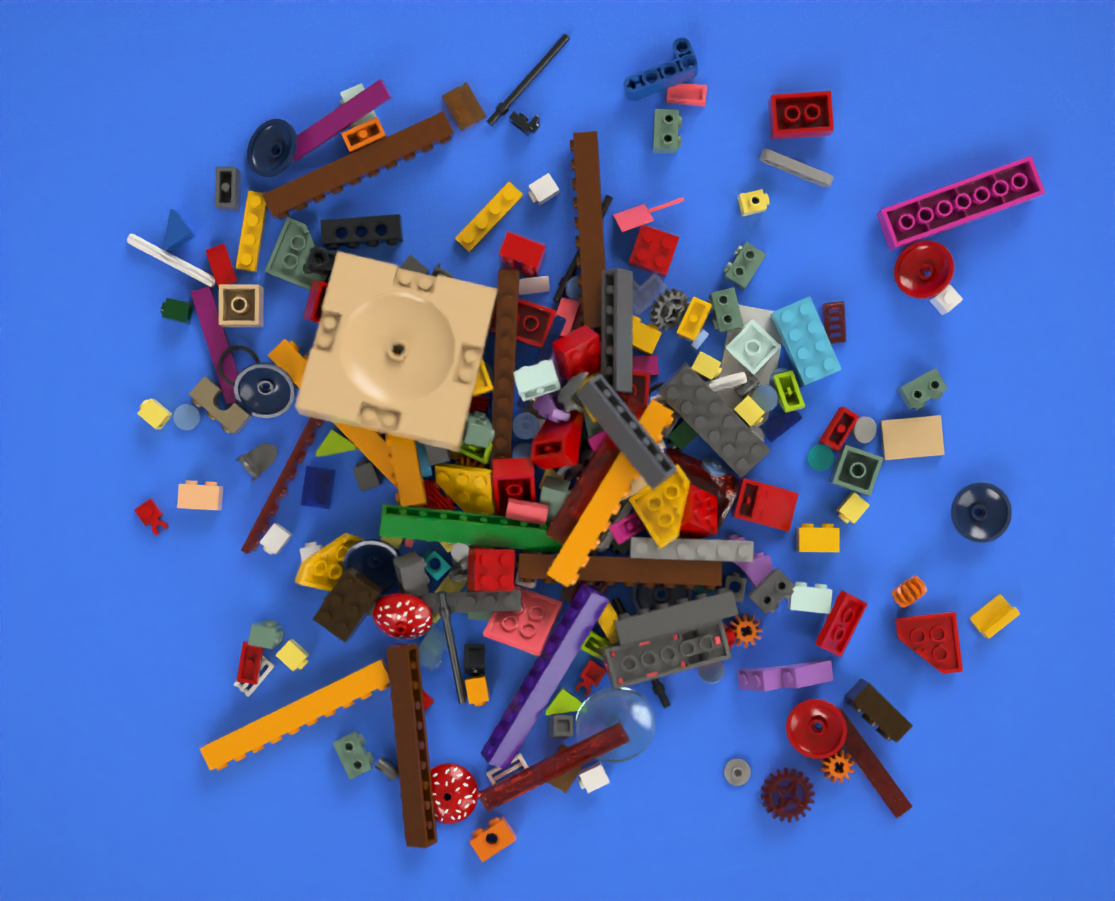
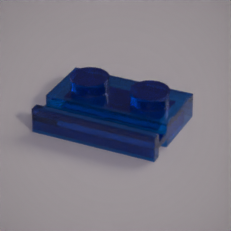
[301,466,336,509]

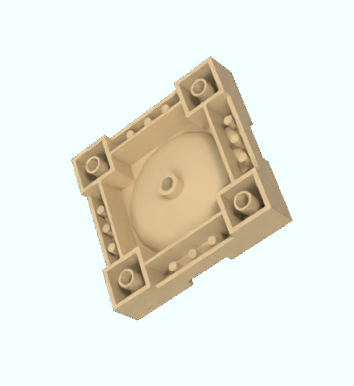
[295,252,497,452]

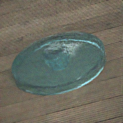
[575,687,656,763]

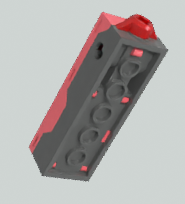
[601,619,736,689]

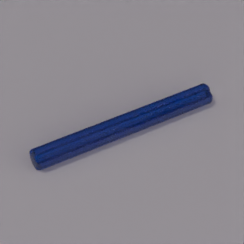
[517,315,566,409]

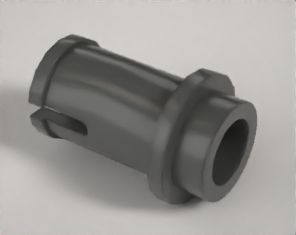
[734,374,760,399]
[374,757,399,781]

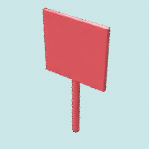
[613,197,684,232]

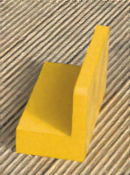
[676,297,712,342]
[969,594,1020,638]

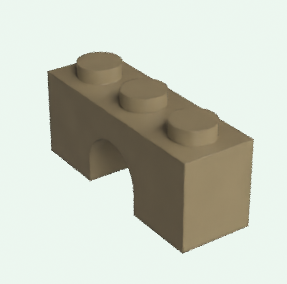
[189,376,253,435]

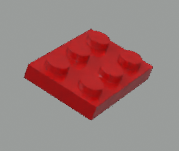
[815,590,868,657]

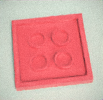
[483,585,563,656]

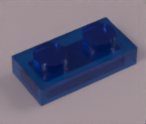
[759,408,802,442]

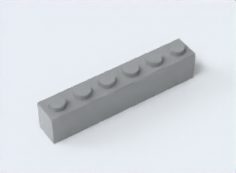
[630,537,754,562]

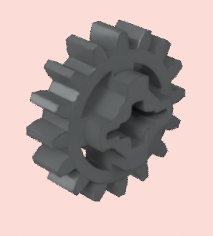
[649,288,690,331]

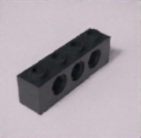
[320,214,403,250]

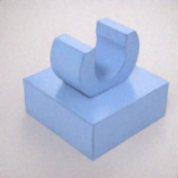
[684,329,709,351]

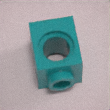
[422,549,453,581]

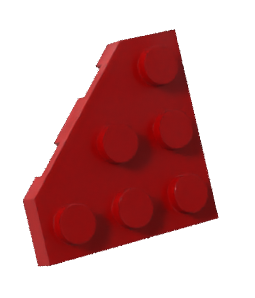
[895,611,963,674]

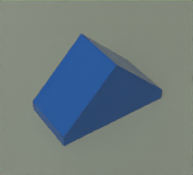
[164,209,195,252]

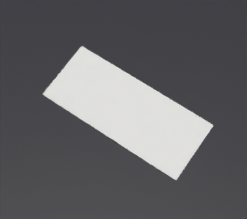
[716,305,782,442]

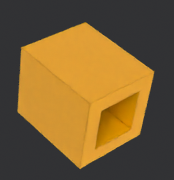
[465,675,490,706]

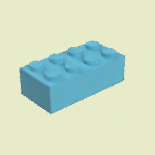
[770,296,842,387]

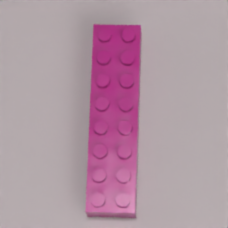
[876,156,1045,251]

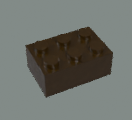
[313,567,384,642]
[845,678,913,744]

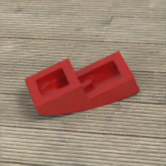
[206,243,238,288]

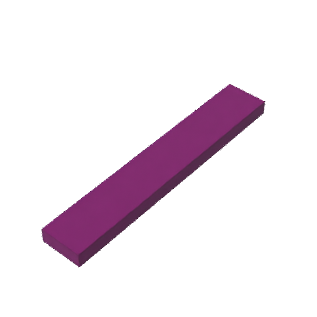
[293,79,392,161]
[190,286,239,405]

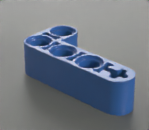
[623,37,698,101]

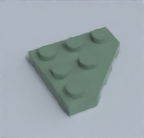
[264,217,328,291]

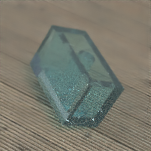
[418,623,449,672]

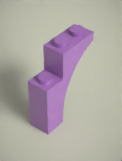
[532,337,571,423]
[713,534,781,602]
[737,660,833,692]

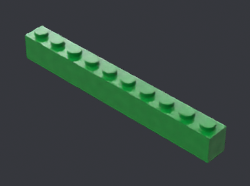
[379,504,577,553]

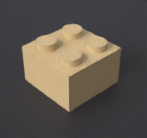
[219,285,264,327]

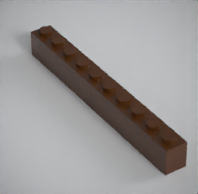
[262,111,454,220]
[570,131,606,331]
[490,268,520,470]
[518,553,722,590]
[386,643,438,848]

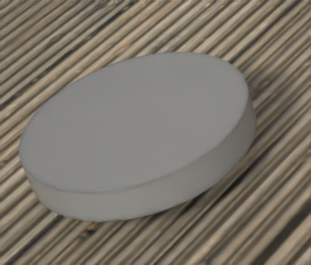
[852,416,876,443]
[724,758,751,786]

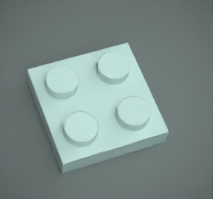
[724,319,781,375]

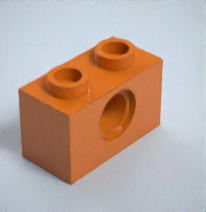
[341,117,387,153]
[469,816,517,863]

